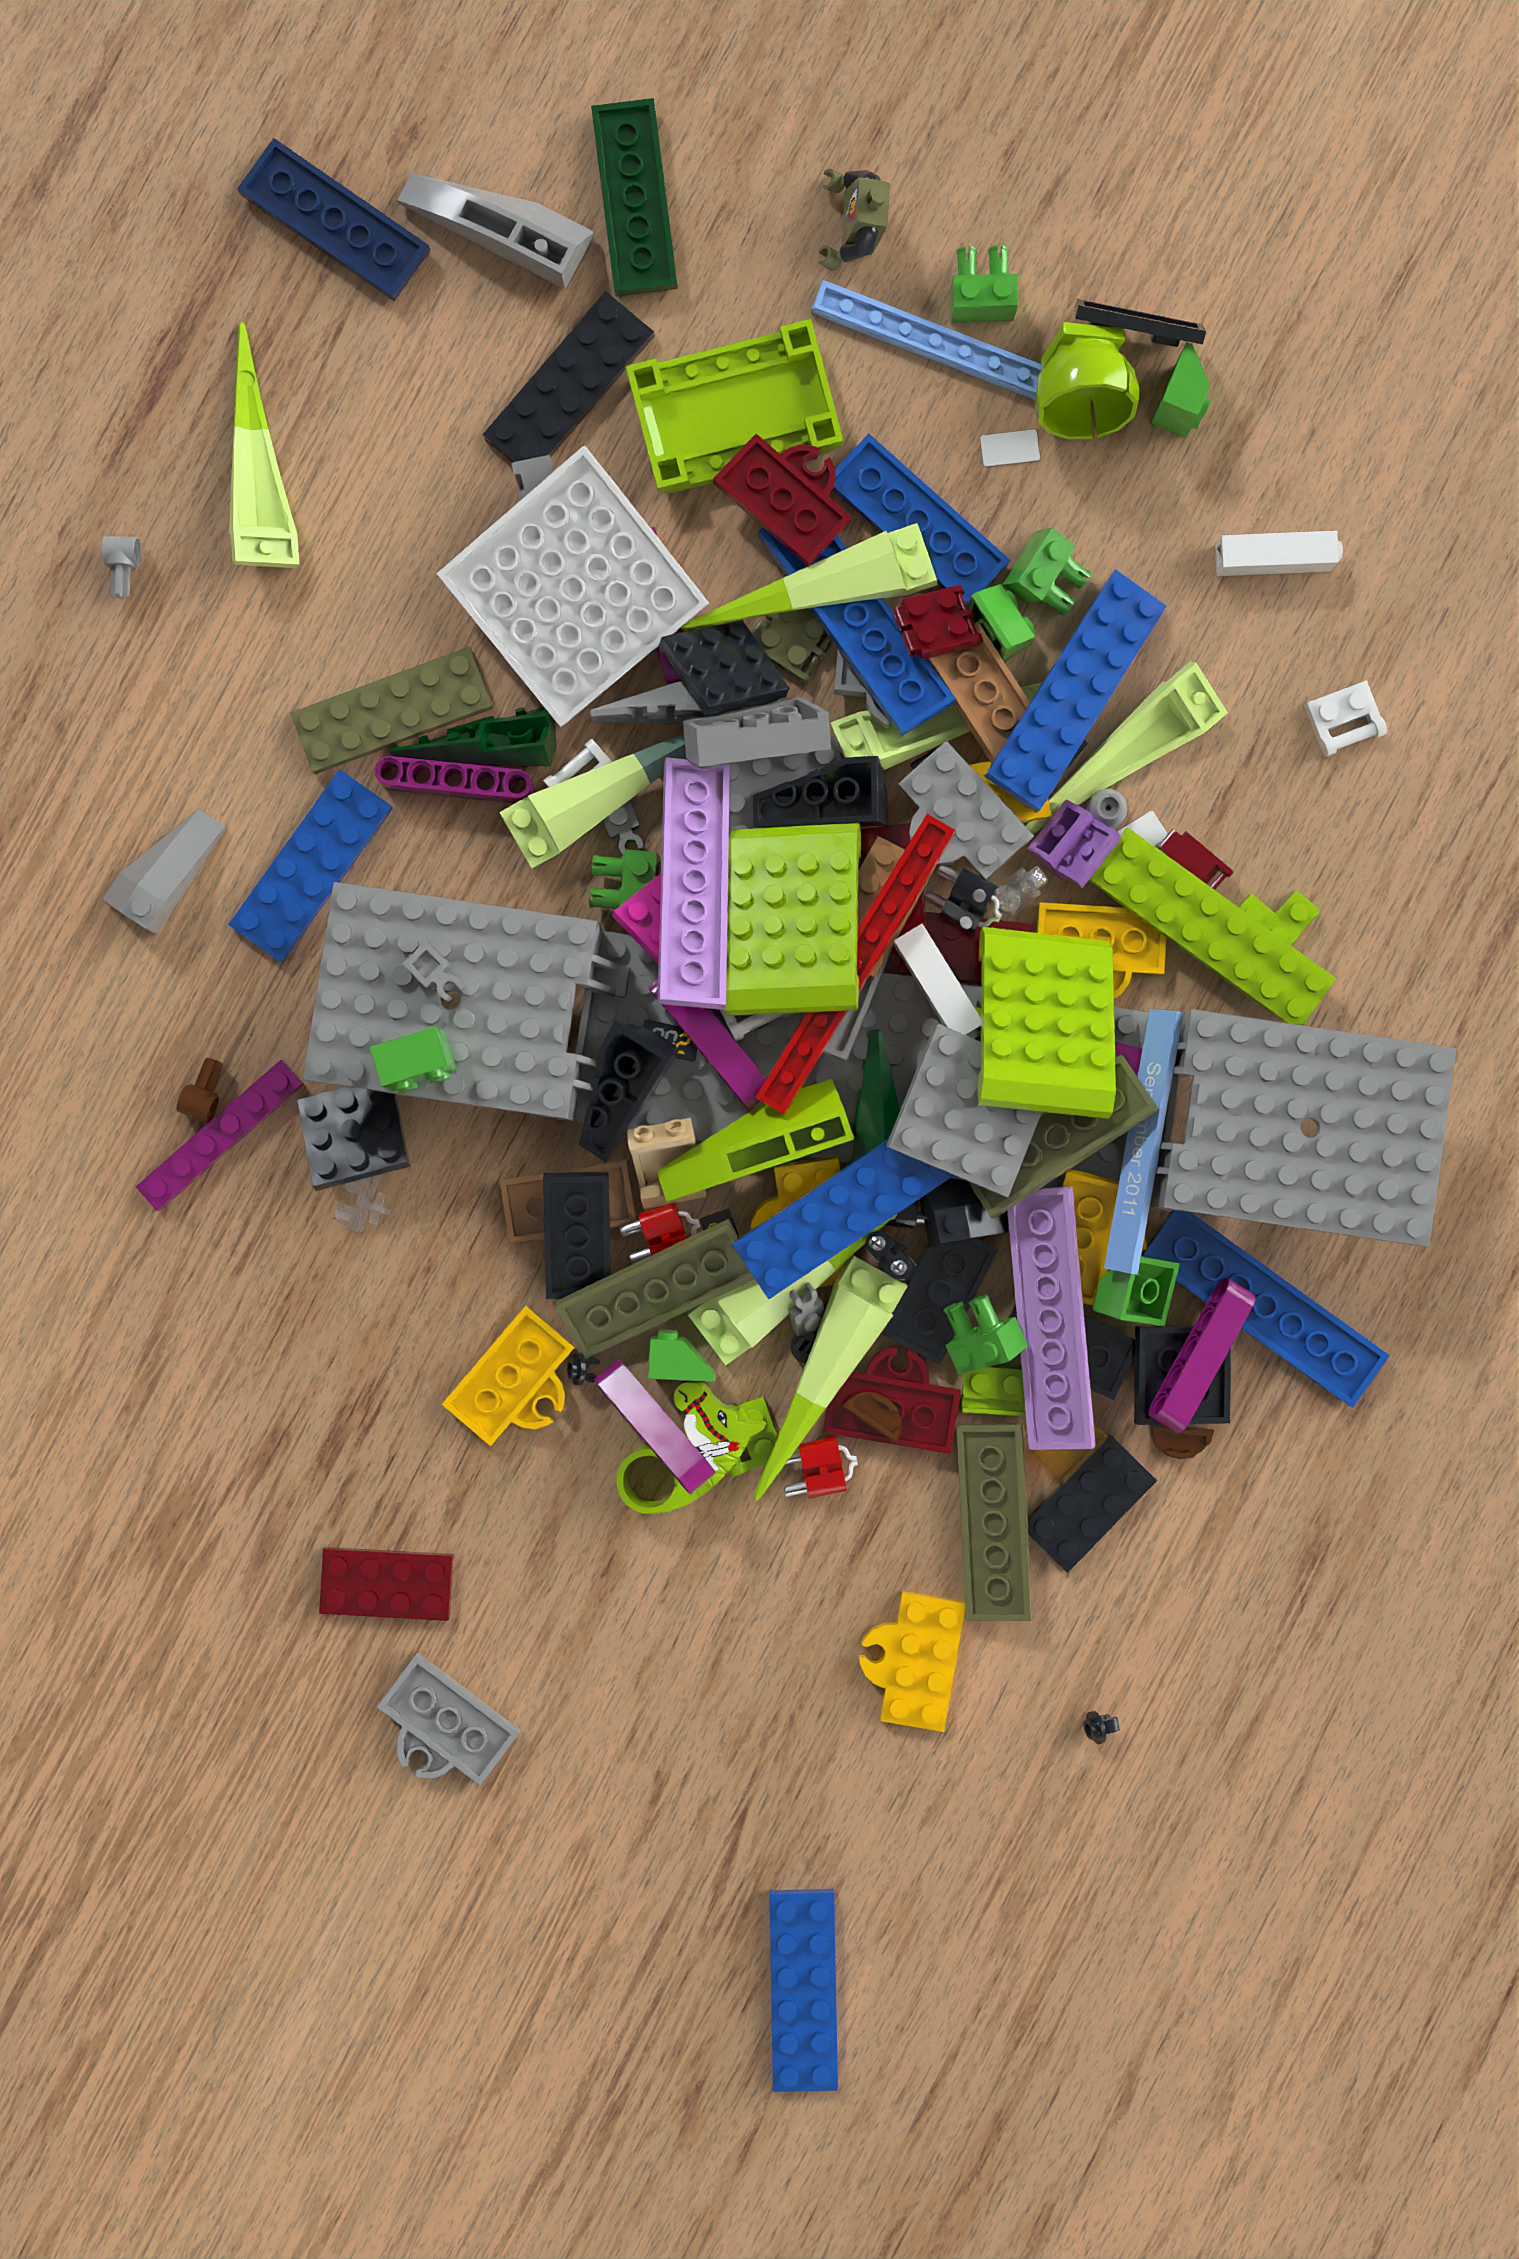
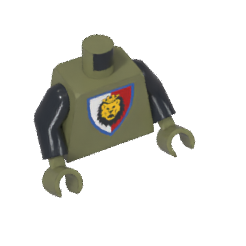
[819,169,890,271]

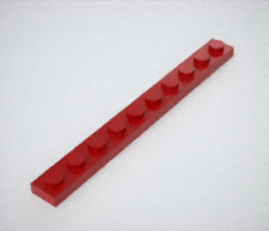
[756,814,956,1115]

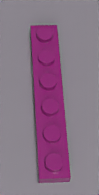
[136,1060,304,1211]

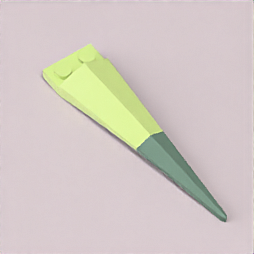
[499,734,686,870]

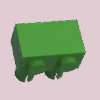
[950,245,1018,322]
[1002,528,1091,616]
[589,849,661,909]
[944,1294,1028,1374]

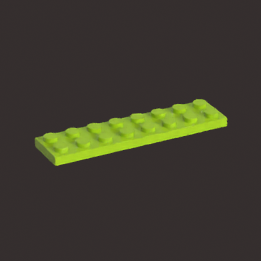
[1088,827,1337,1026]

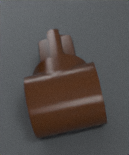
[176,1058,223,1123]

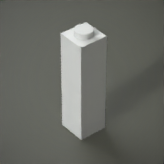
[1215,531,1343,576]
[894,924,981,1039]

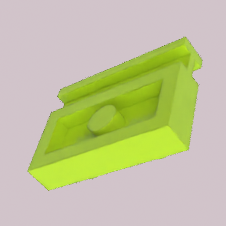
[961,1366,1026,1417]

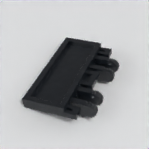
[1074,299,1206,347]

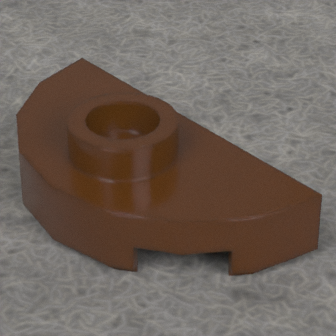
[842,1392,901,1443]
[1148,1425,1214,1459]

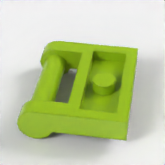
[728,1396,778,1477]

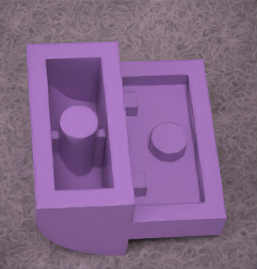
[1027,799,1121,888]

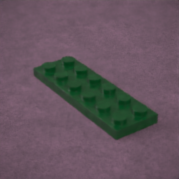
[591,98,678,297]

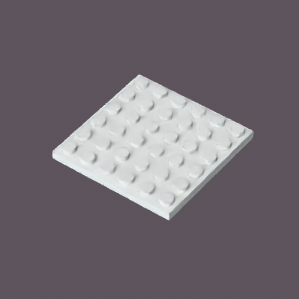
[437,445,710,727]

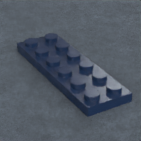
[237,138,431,301]

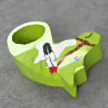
[616,1380,767,1514]

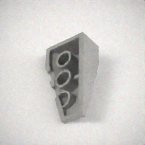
[591,681,719,724]
[103,809,227,934]

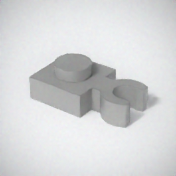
[603,801,644,855]
[402,940,464,1001]
[789,1282,824,1338]

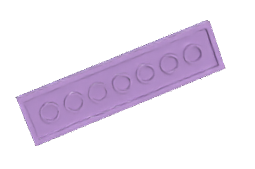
[658,757,730,1010]
[1008,1186,1096,1450]

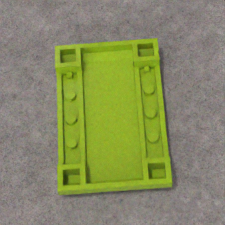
[626,319,844,493]
[725,823,861,1015]
[978,927,1116,1119]

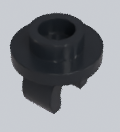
[790,1332,817,1363]
[567,1353,600,1385]
[1083,1711,1120,1744]

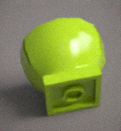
[1035,322,1139,440]

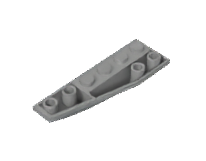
[397,173,595,289]

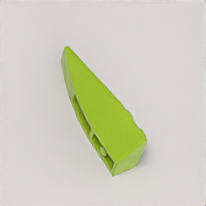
[656,1079,854,1202]

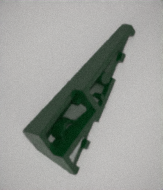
[389,706,557,766]
[849,1029,900,1165]

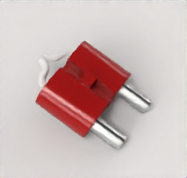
[620,1202,700,1264]
[784,1436,858,1499]

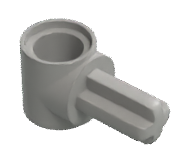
[102,536,142,599]

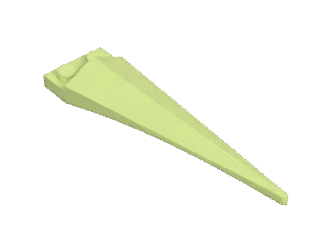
[1024,661,1228,834]
[830,682,1042,770]

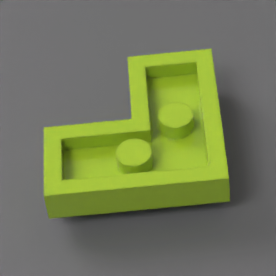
[1239,890,1321,945]

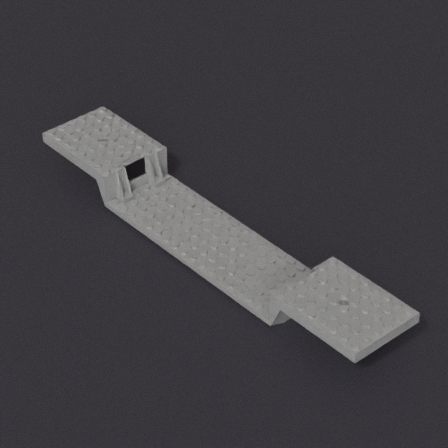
[303,882,1457,1247]

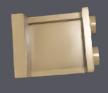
[627,1118,707,1209]

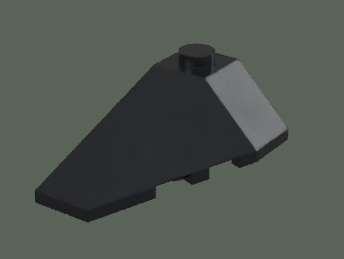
[753,756,888,828]
[579,1020,680,1163]
[920,1178,1010,1247]

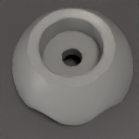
[1087,789,1128,828]

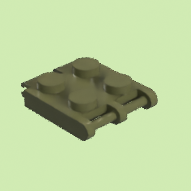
[751,608,832,684]

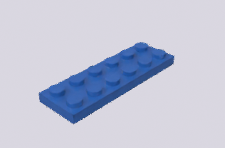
[833,433,1010,606]
[228,769,393,963]
[769,1889,838,2092]

